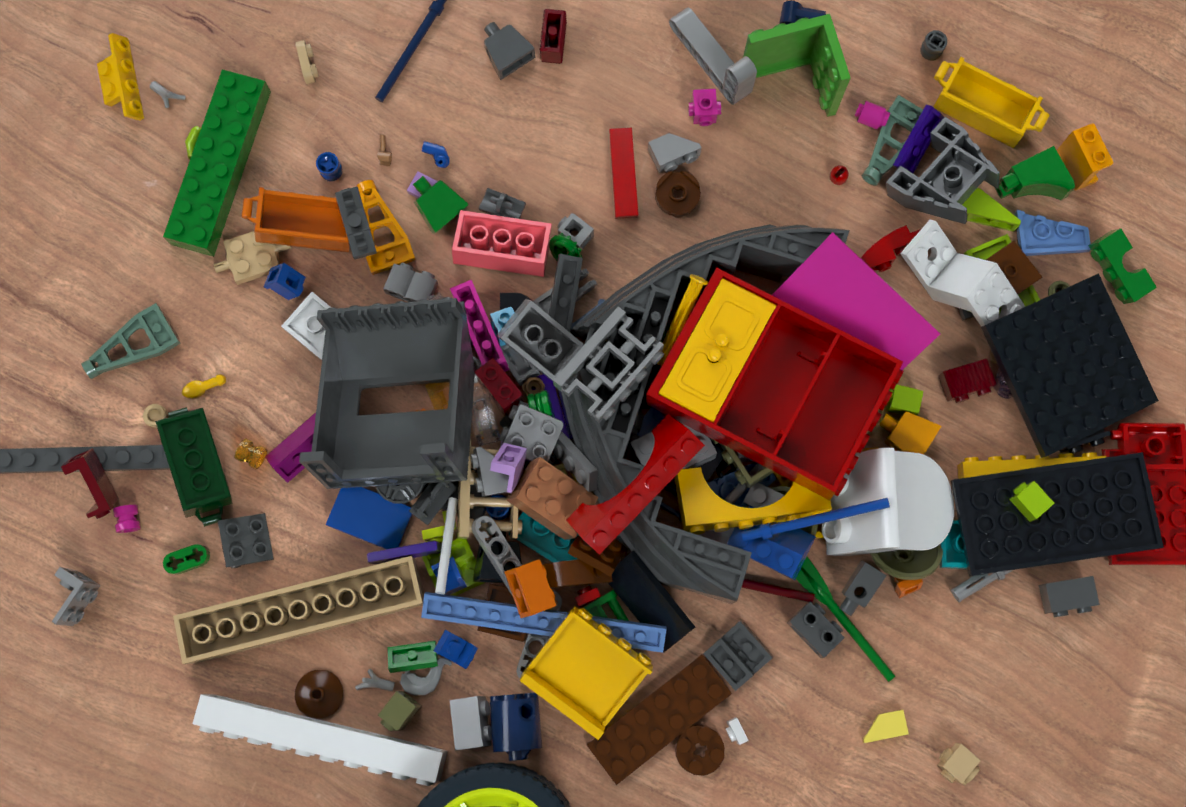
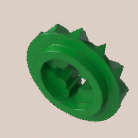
[549,233,583,261]

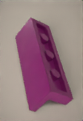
[265,413,316,483]

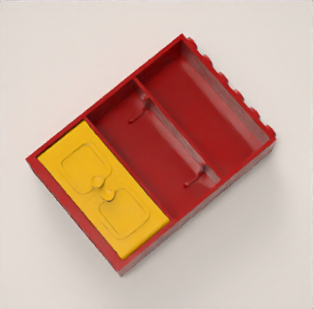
[646,268,904,500]

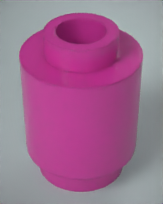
[855,101,890,130]

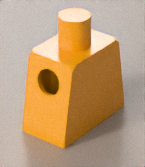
[879,411,942,455]

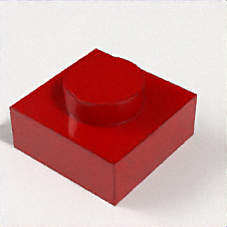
[575,586,601,608]

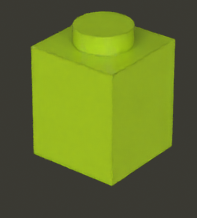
[887,385,924,415]
[1010,481,1054,522]

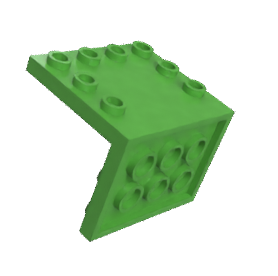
[743,14,851,117]

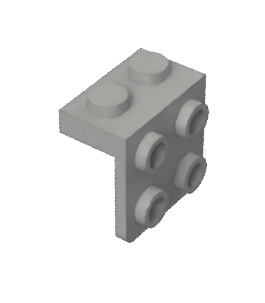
[499,401,563,462]

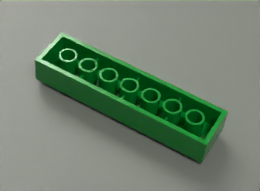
[163,69,271,257]

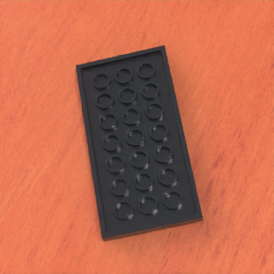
[951,452,1164,576]

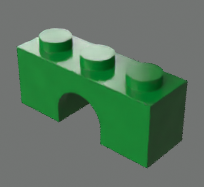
[1088,228,1157,304]

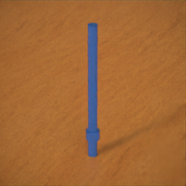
[741,498,890,541]

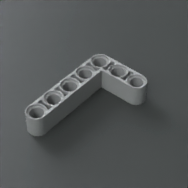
[669,7,757,105]

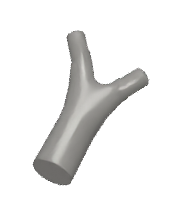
[150,81,186,108]
[355,669,395,691]

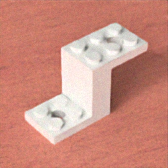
[900,220,1025,327]

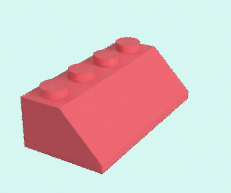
[452,210,552,277]

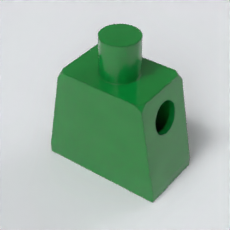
[413,176,469,234]

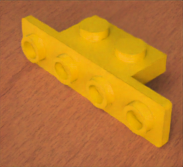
[97,33,144,121]

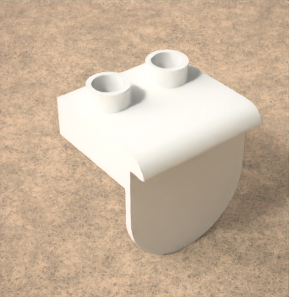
[822,448,954,556]

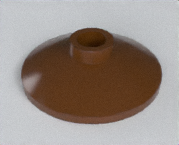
[295,670,343,719]

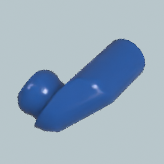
[422,141,450,168]

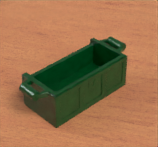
[155,407,233,527]

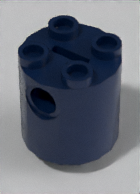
[490,693,542,761]

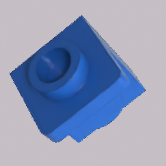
[433,629,478,669]

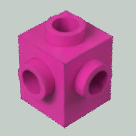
[688,89,721,126]

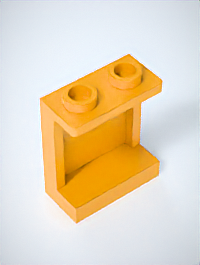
[1057,123,1114,191]

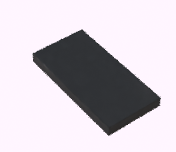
[609,551,695,652]

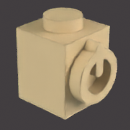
[937,743,981,785]

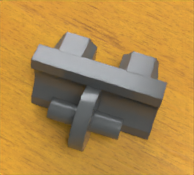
[479,188,526,219]

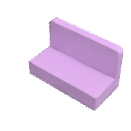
[490,443,527,493]

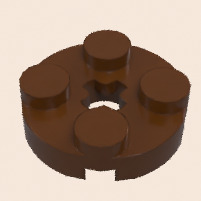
[655,171,701,218]
[675,725,725,776]

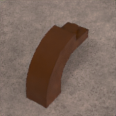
[542,559,612,589]

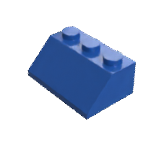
[727,506,816,581]

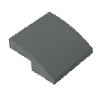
[703,620,774,691]

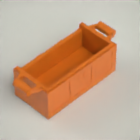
[242,187,367,252]

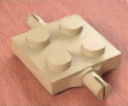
[213,231,292,285]

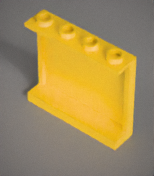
[520,606,653,740]

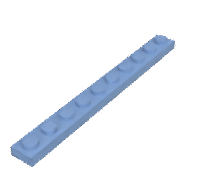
[421,592,666,653]

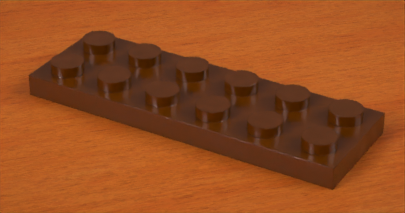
[587,655,732,785]

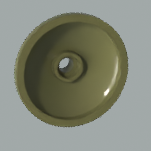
[870,544,943,580]

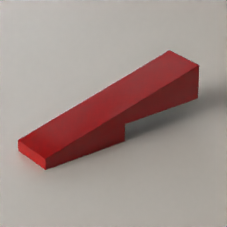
[609,127,639,219]

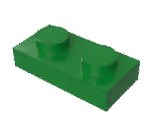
[387,641,438,673]

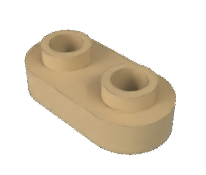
[295,40,319,84]

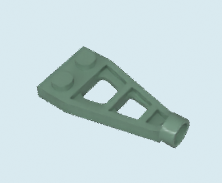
[862,95,923,186]
[81,303,181,379]

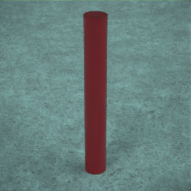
[742,578,815,603]

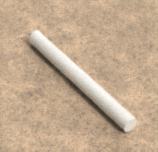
[435,497,458,594]

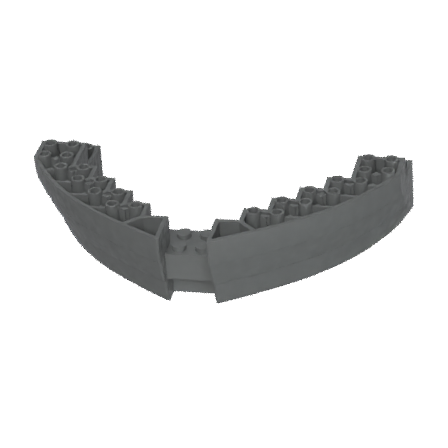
[558,224,850,604]

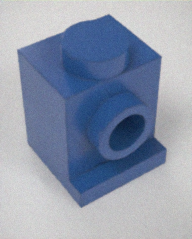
[264,263,306,300]

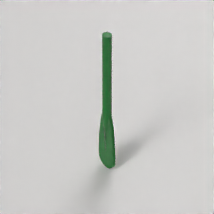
[796,556,895,682]

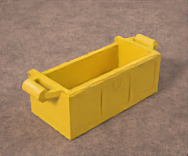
[933,57,1050,148]

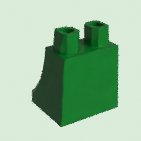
[995,146,1075,200]

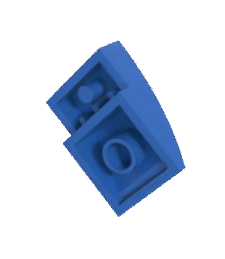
[326,487,412,549]

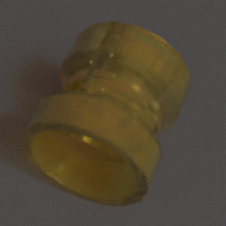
[234,438,268,470]

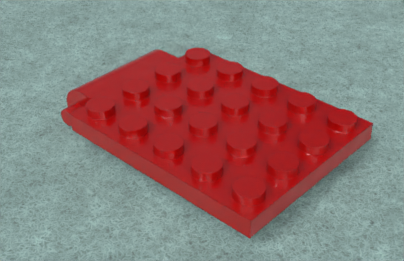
[1101,423,1186,565]

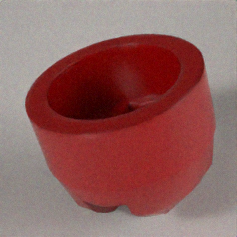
[830,165,849,185]

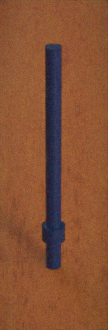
[375,0,447,103]

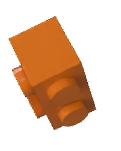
[504,559,556,618]

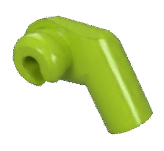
[185,126,201,159]

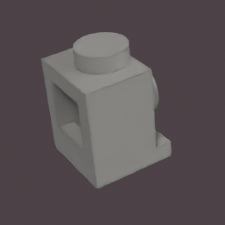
[557,213,594,251]

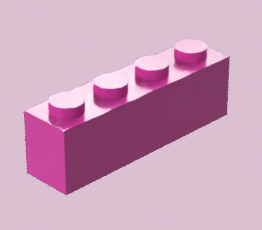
[450,280,510,371]

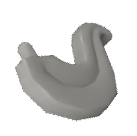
[400,658,452,695]

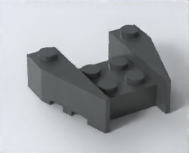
[886,117,999,224]

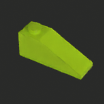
[962,188,1021,232]

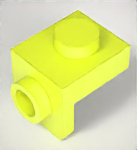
[422,511,457,543]

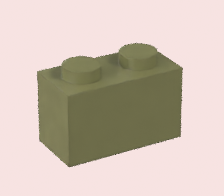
[378,691,422,731]

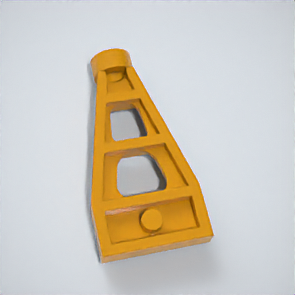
[356,180,416,275]

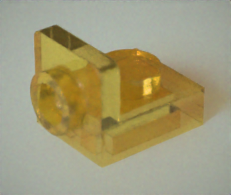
[425,382,450,410]

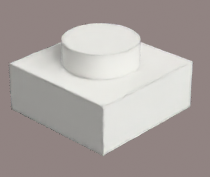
[725,717,749,745]

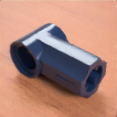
[779,1,826,25]

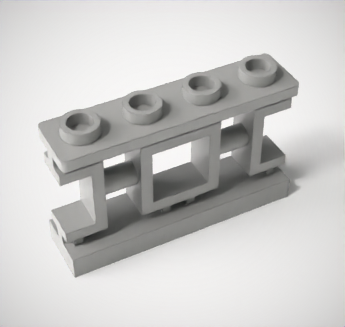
[553,306,664,423]

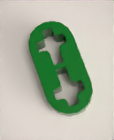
[163,544,210,575]

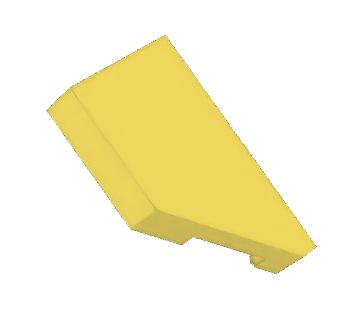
[862,710,909,743]

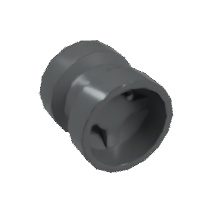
[920,30,948,61]

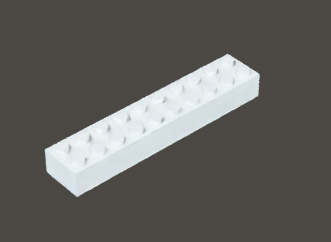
[192,694,448,786]

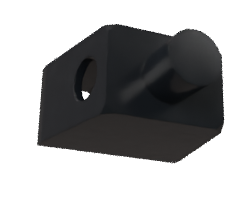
[473,531,522,583]

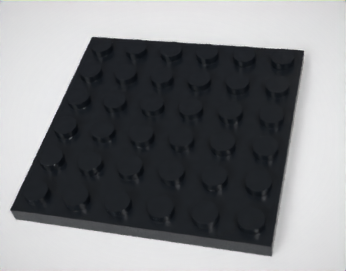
[981,273,1159,458]

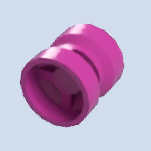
[113,505,141,533]

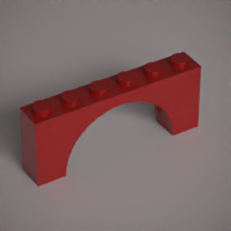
[566,414,705,555]

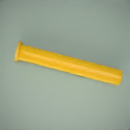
[657,274,708,366]

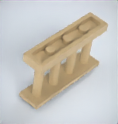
[457,440,522,540]

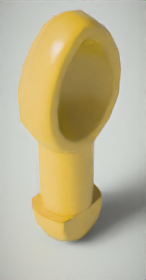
[182,374,226,399]

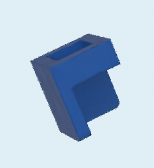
[431,557,467,595]

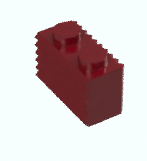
[539,9,567,64]
[939,358,997,403]

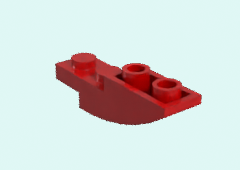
[861,225,921,273]

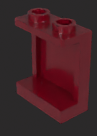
[474,358,524,416]
[61,448,119,519]

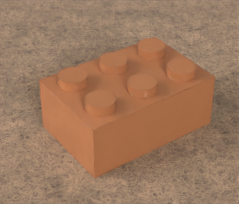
[506,457,598,540]

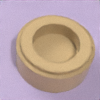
[143,404,169,428]

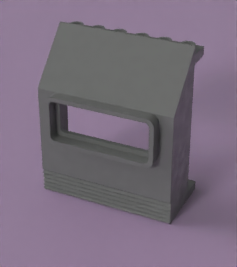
[299,297,475,489]

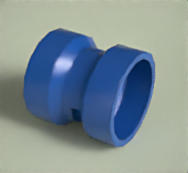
[316,152,343,181]
[486,494,510,520]

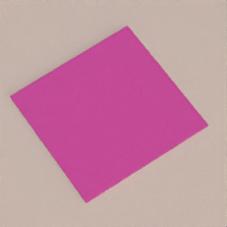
[772,232,941,370]

